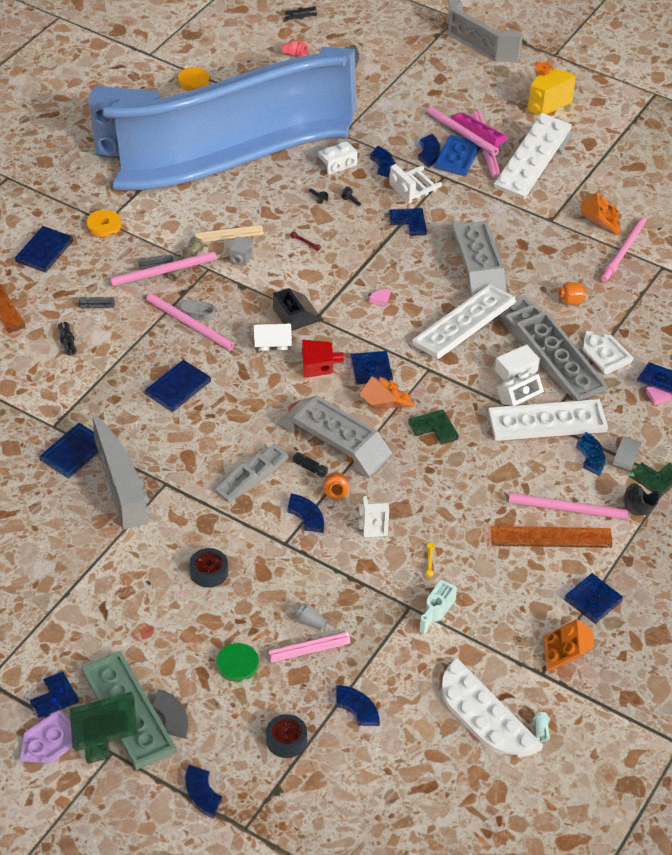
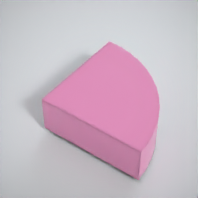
[369,289,391,306]
[646,387,672,405]

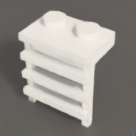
[389,164,442,203]

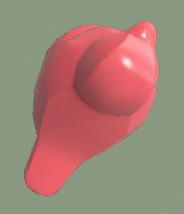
[280,41,308,57]

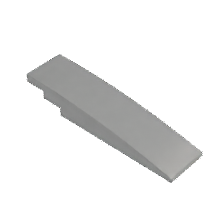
[497,296,608,401]

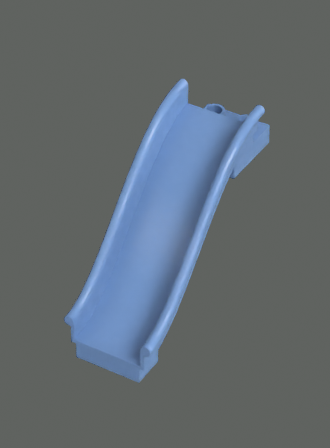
[88,46,357,191]

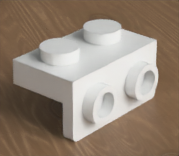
[318,142,357,175]

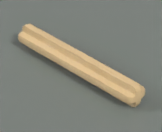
[195,225,263,243]

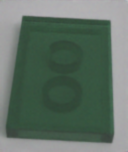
[69,692,138,751]

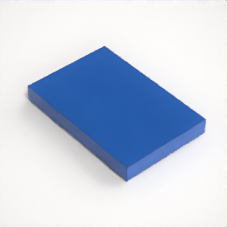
[434,135,481,177]

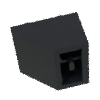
[273,288,321,331]

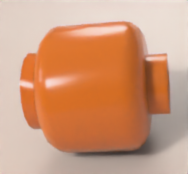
[558,282,586,306]
[323,472,349,500]

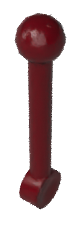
[290,231,321,251]

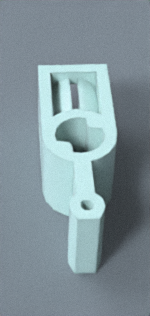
[419,580,457,634]

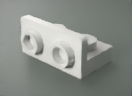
[358,496,389,537]

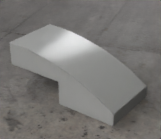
[613,436,642,470]

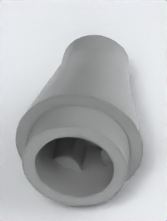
[295,603,328,631]

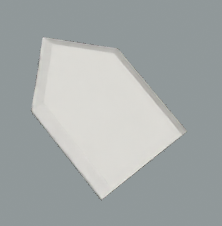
[582,331,634,374]

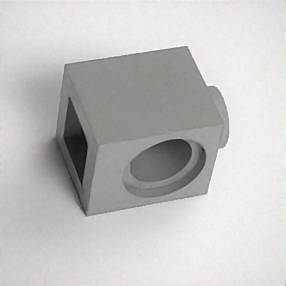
[230,236,254,266]

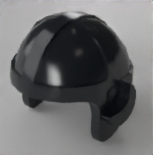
[623,483,660,516]

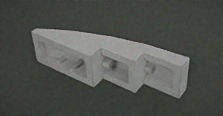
[215,443,289,502]

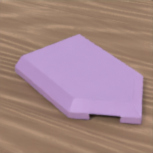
[19,709,86,763]

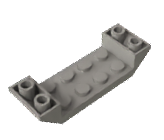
[447,0,523,62]
[447,221,507,297]
[278,395,392,478]

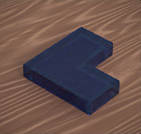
[388,208,427,236]
[30,671,79,719]

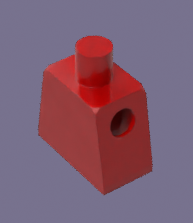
[302,340,344,378]

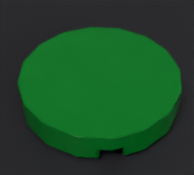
[216,643,259,682]

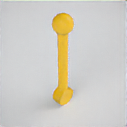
[425,542,435,577]

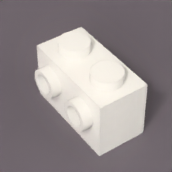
[254,324,292,351]
[495,345,540,380]
[497,371,544,406]

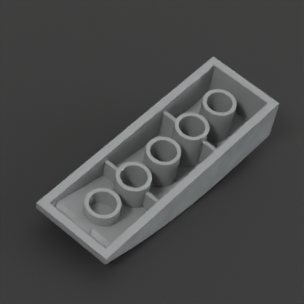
[92,414,149,530]

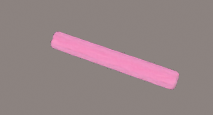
[268,632,350,662]

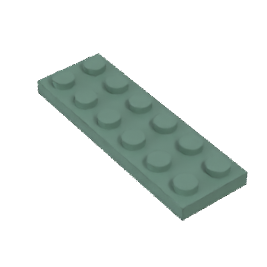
[81,651,176,770]

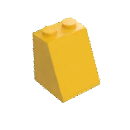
[527,67,576,116]

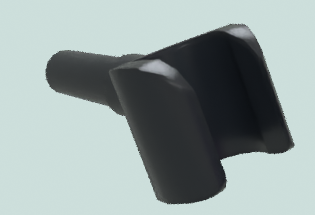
[341,186,361,206]
[309,188,329,204]

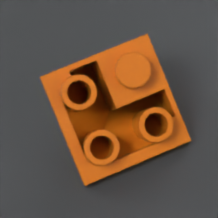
[581,192,620,236]
[359,376,415,408]
[544,619,594,672]

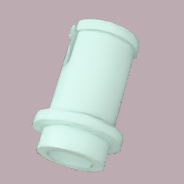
[533,712,550,742]

